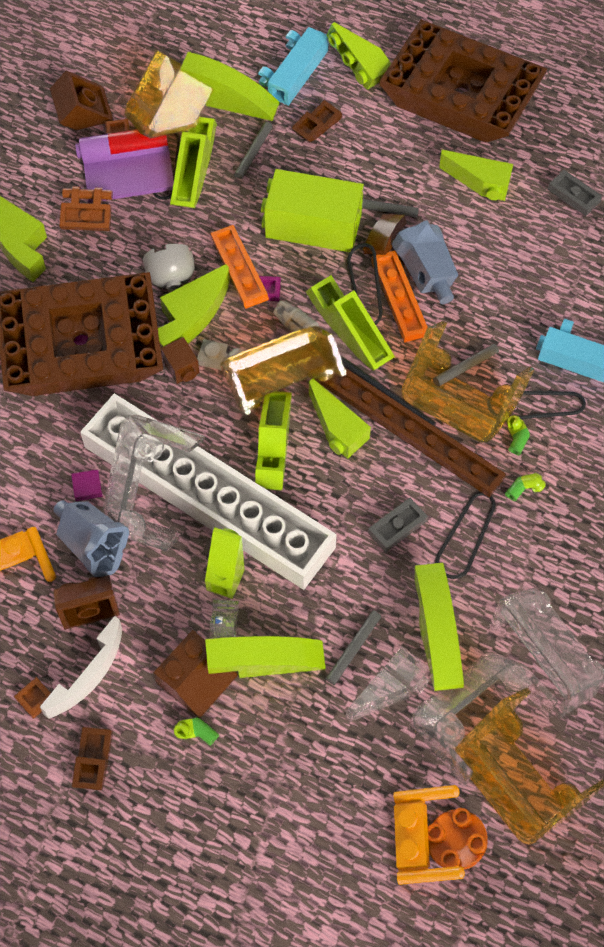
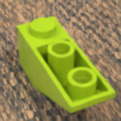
[326,22,391,90]
[205,527,245,599]

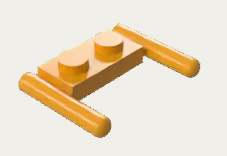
[0,527,56,582]
[393,785,465,885]

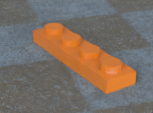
[210,225,269,309]
[371,250,429,343]

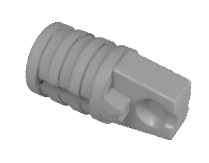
[273,301,319,342]

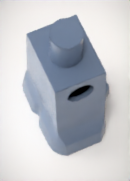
[391,220,458,304]
[54,500,129,577]

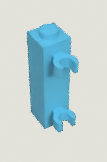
[258,27,329,106]
[536,319,604,382]

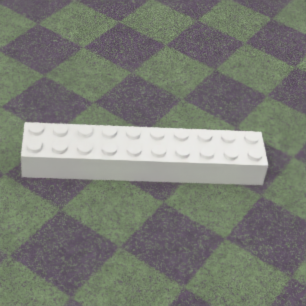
[80,393,336,590]

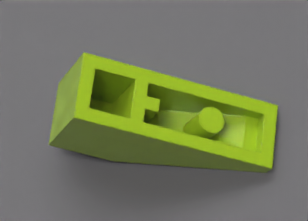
[439,150,513,201]
[309,378,371,459]

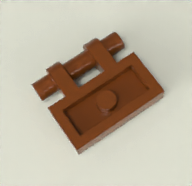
[59,186,113,231]

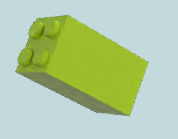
[261,169,364,252]

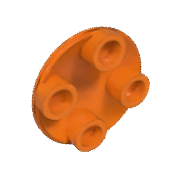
[428,808,488,870]

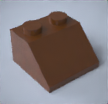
[50,70,113,130]
[54,575,120,630]
[153,630,238,718]

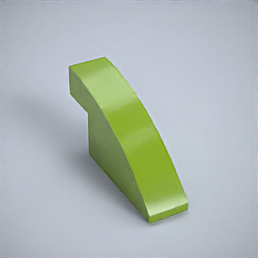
[180,52,279,121]
[170,116,217,208]
[0,196,47,282]
[158,264,230,348]
[306,275,395,371]
[255,391,292,490]
[415,563,464,691]
[205,636,326,678]

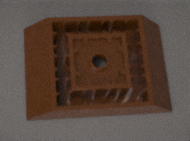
[379,19,547,143]
[0,272,163,396]

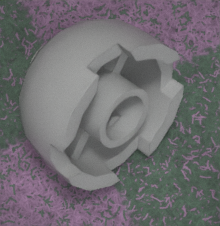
[143,244,195,291]

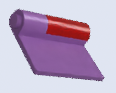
[75,125,174,203]

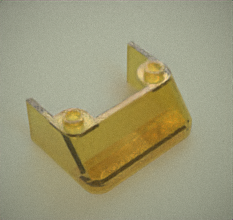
[124,50,213,139]
[402,321,534,442]
[220,326,346,415]
[455,688,604,844]

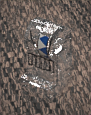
[210,600,239,639]

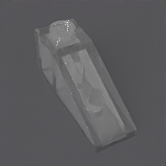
[345,647,430,722]

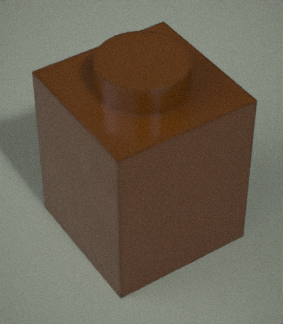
[161,337,200,384]

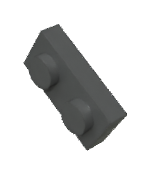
[547,170,602,216]
[368,498,428,553]

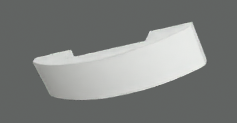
[40,616,122,718]

